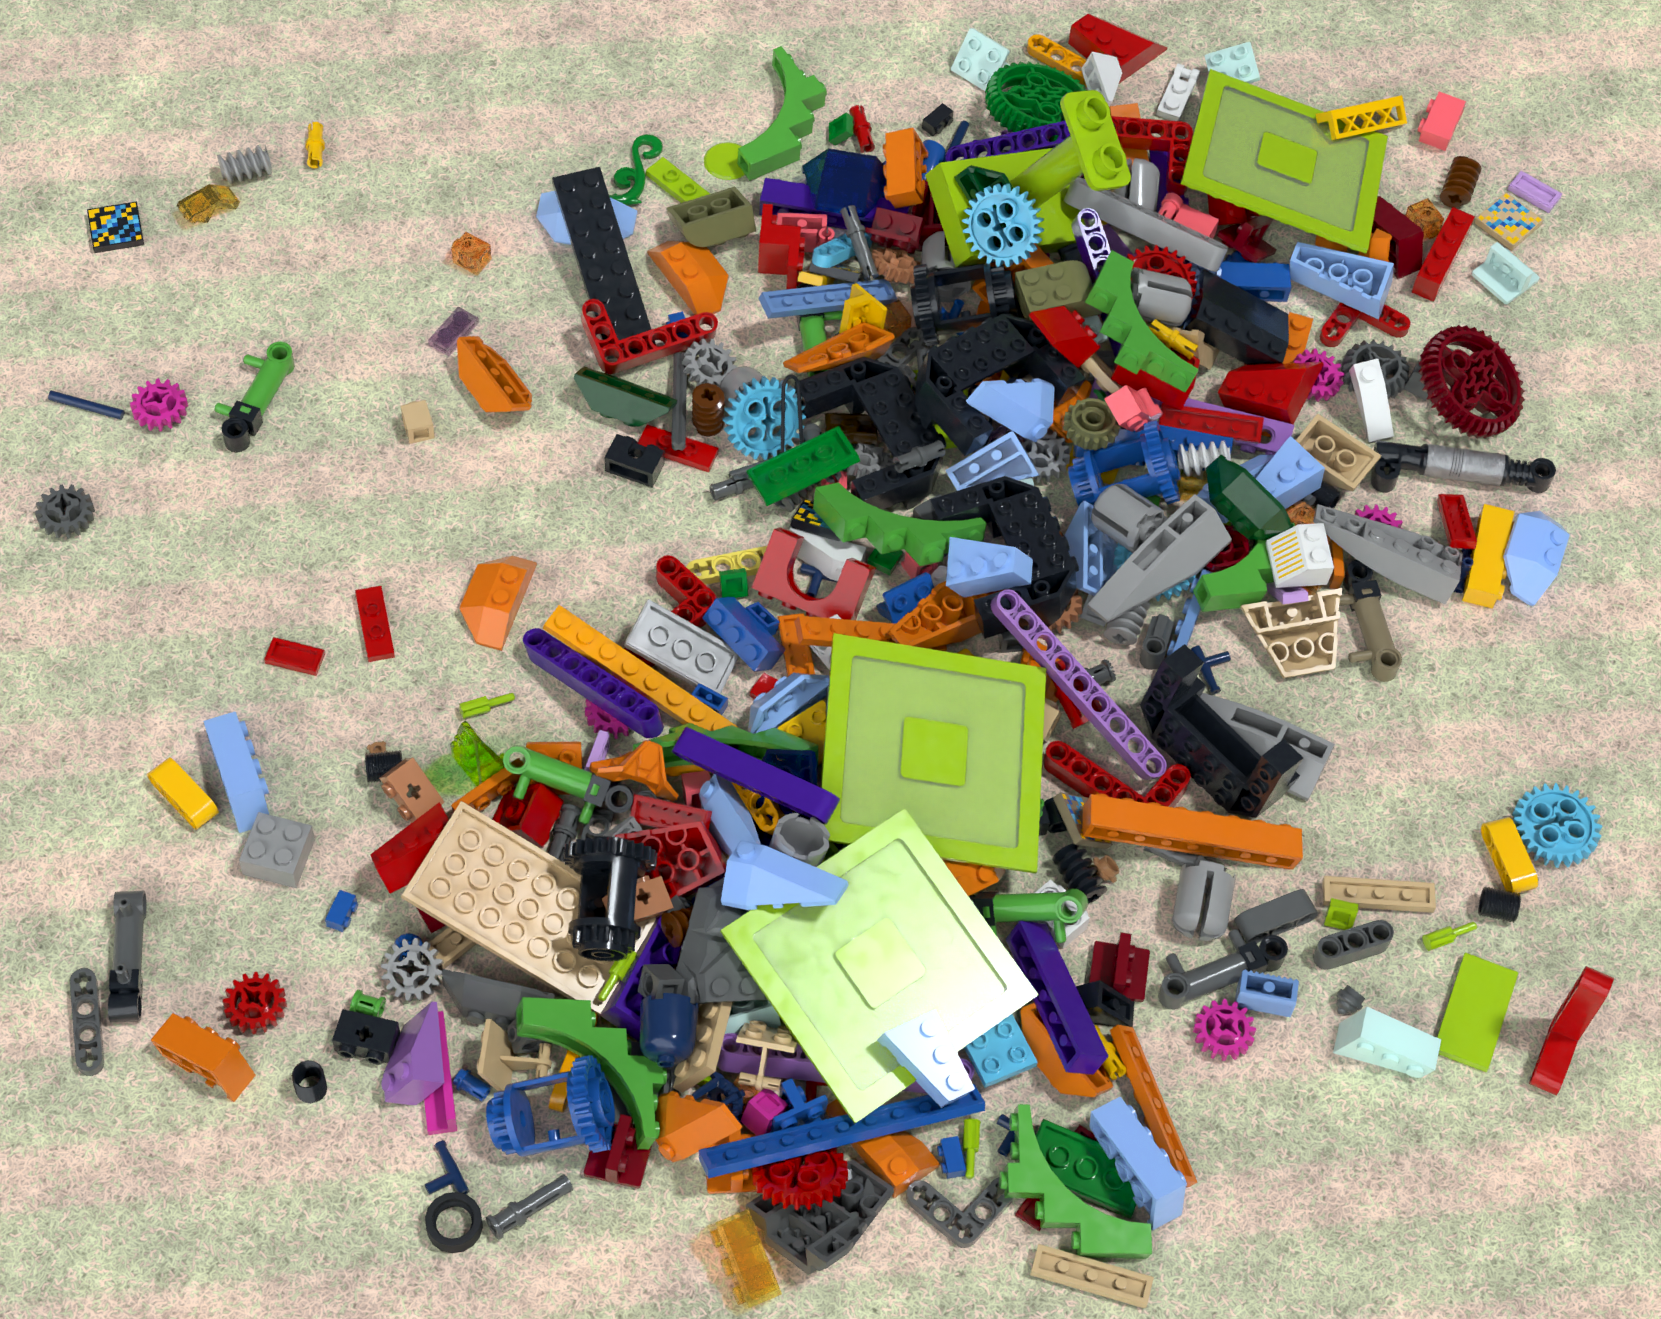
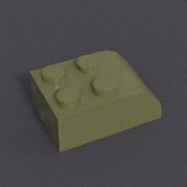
[666,186,756,247]
[1014,260,1102,321]

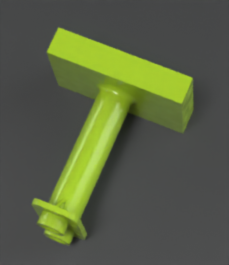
[925,90,1131,267]

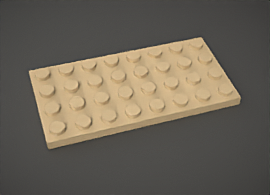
[401,801,656,1016]

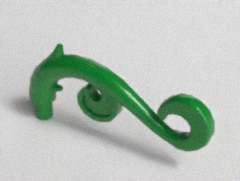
[609,134,663,206]

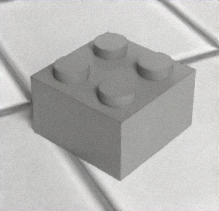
[239,812,315,888]

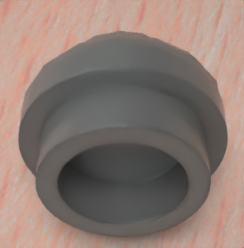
[1337,985,1365,1015]

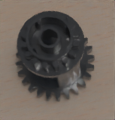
[910,263,1017,347]
[563,836,657,961]

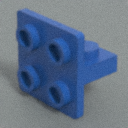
[876,572,934,623]
[770,1078,828,1133]

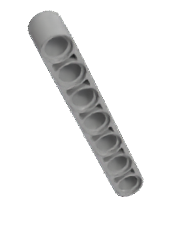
[1064,177,1228,272]

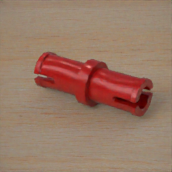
[849,105,875,153]

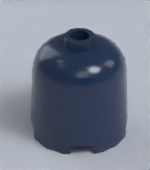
[639,993,699,1068]

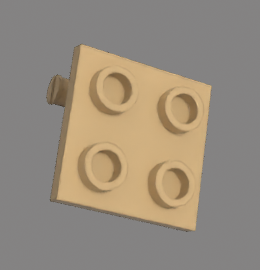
[477,1019,552,1091]
[736,1020,798,1092]

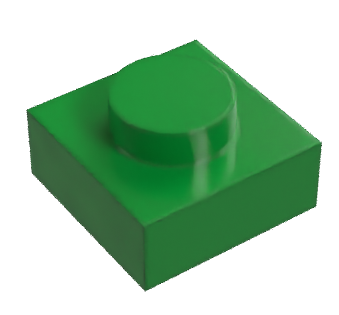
[829,112,853,145]
[867,548,903,576]
[719,568,749,598]

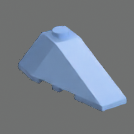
[966,378,1054,442]
[699,774,761,856]
[721,841,849,910]

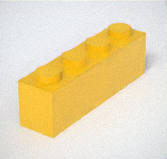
[1462,504,1515,609]

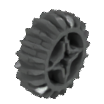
[1341,339,1409,400]

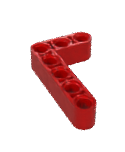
[1111,116,1193,196]
[581,299,718,374]
[624,555,716,668]
[1043,741,1191,808]
[1529,966,1614,1096]

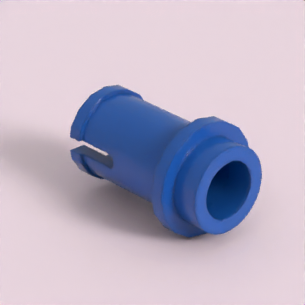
[453,1069,492,1102]

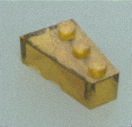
[707,1209,782,1309]

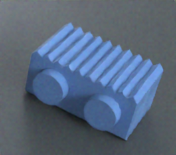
[1235,969,1299,1018]

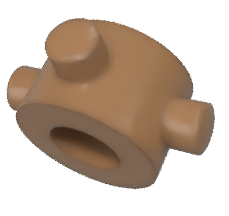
[367,741,387,753]

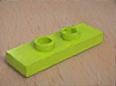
[646,157,710,203]

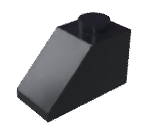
[1076,980,1135,1027]

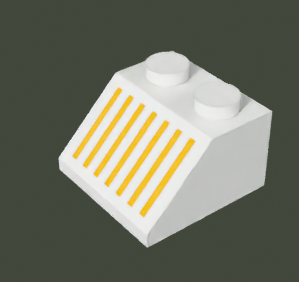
[1266,523,1334,588]

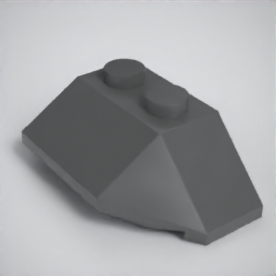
[442,969,555,1030]

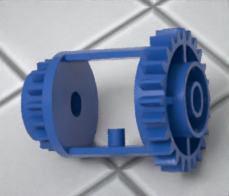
[1068,420,1181,506]
[486,1055,615,1157]

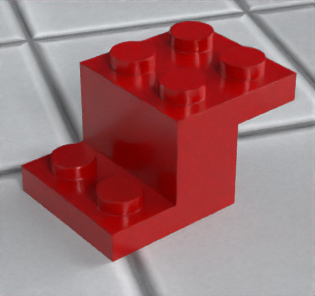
[758,204,805,290]

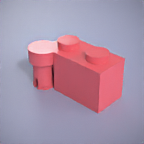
[1417,91,1466,151]
[1158,193,1219,239]
[777,213,835,252]
[1104,385,1163,432]

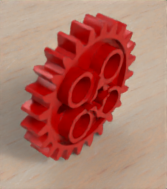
[1126,245,1197,299]
[752,1147,848,1210]

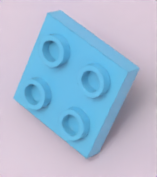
[964,1014,1038,1088]

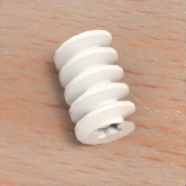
[1178,441,1231,476]

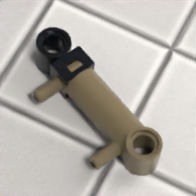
[1339,560,1402,682]

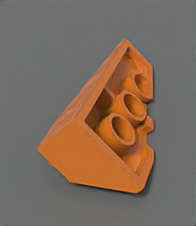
[888,581,982,648]
[655,1091,742,1163]

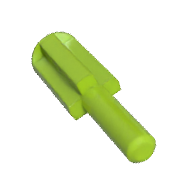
[459,693,515,719]
[1422,922,1477,951]
[598,951,637,1001]
[963,1118,981,1179]

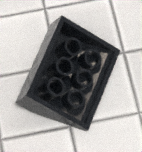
[1183,269,1289,365]

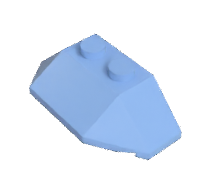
[536,191,638,245]
[1064,501,1118,596]
[1503,511,1570,606]
[748,673,829,734]

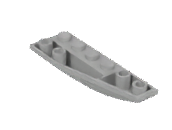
[1087,494,1232,623]
[1313,504,1463,604]
[1200,693,1335,801]

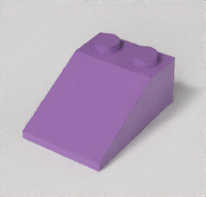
[381,1001,444,1105]

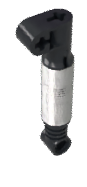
[1371,440,1556,493]

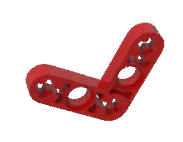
[1319,302,1411,347]

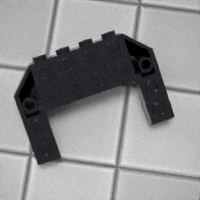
[914,314,1086,456]
[794,357,946,510]
[930,476,1079,639]
[1140,644,1303,818]

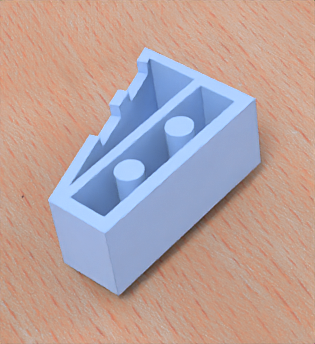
[946,537,1033,597]

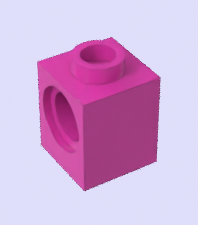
[740,1088,788,1136]

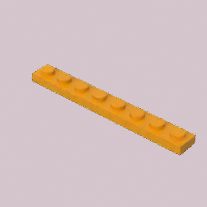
[542,605,738,731]

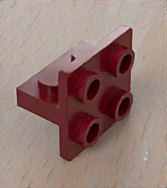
[865,207,925,254]
[1217,215,1277,262]
[1089,932,1150,1002]
[584,1114,652,1189]

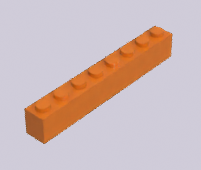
[1082,794,1303,870]

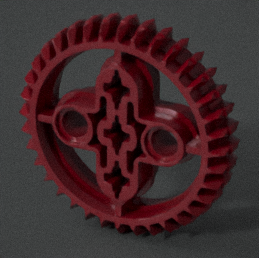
[1418,325,1525,439]

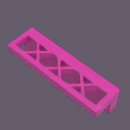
[424,1011,457,1135]

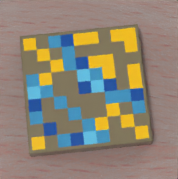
[1053,792,1113,849]

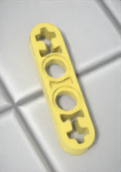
[686,546,767,585]

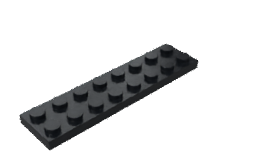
[552,167,656,359]

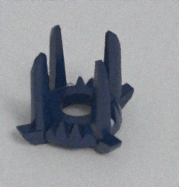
[692,1072,745,1125]

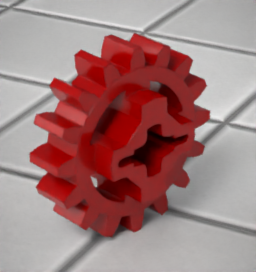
[222,972,287,1035]

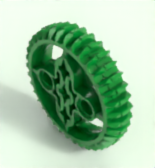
[985,61,1087,143]

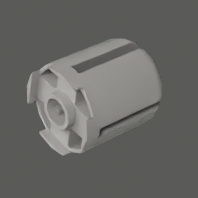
[1109,158,1160,212]
[922,231,971,302]
[1131,267,1192,328]
[1091,484,1168,553]
[1172,861,1236,941]

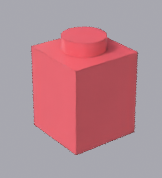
[681,770,711,809]

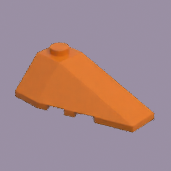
[783,322,895,373]
[826,1099,940,1198]

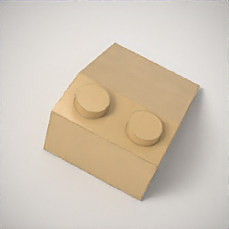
[1296,414,1382,492]

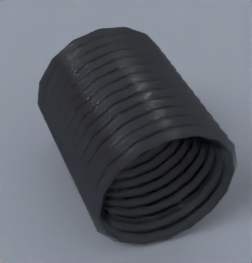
[1311,479,1341,508]
[365,750,402,783]
[1478,887,1521,923]
[291,1060,327,1104]

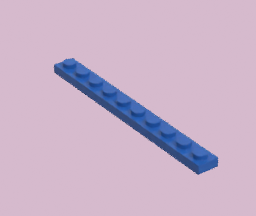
[699,1084,985,1178]

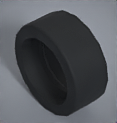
[425,1192,483,1253]

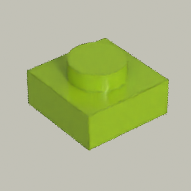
[1324,898,1359,930]

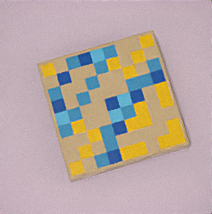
[1474,192,1543,251]

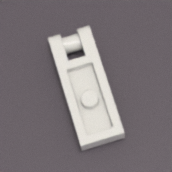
[1156,63,1200,121]

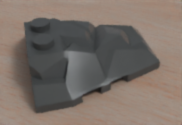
[675,887,768,1004]
[746,1160,894,1275]

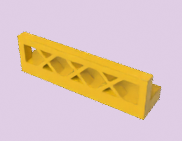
[1315,95,1407,140]

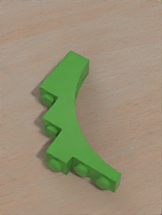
[737,46,827,181]
[1085,250,1198,392]
[813,482,986,566]
[1193,523,1295,612]
[633,723,818,777]
[516,997,667,1149]
[999,1104,1152,1259]

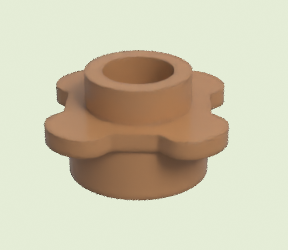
[1093,855,1119,883]

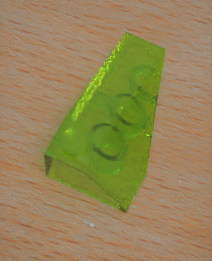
[450,720,505,787]

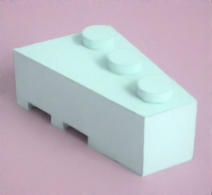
[1333,1007,1441,1078]

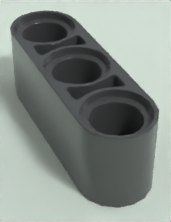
[1234,889,1318,944]
[1313,920,1394,970]

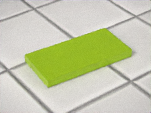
[1437,952,1519,1072]

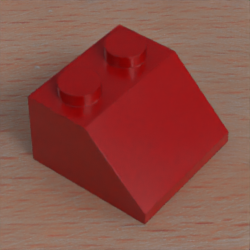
[1029,306,1100,368]
[492,783,564,848]

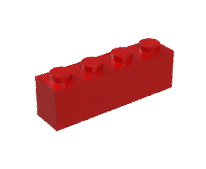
[1411,207,1475,302]

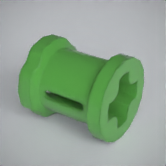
[350,989,386,1018]

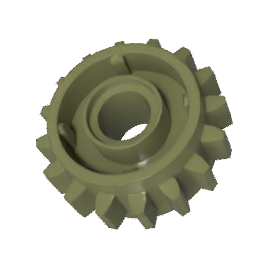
[1063,398,1120,451]

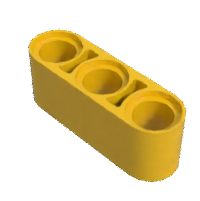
[147,757,219,830]
[1481,817,1538,893]

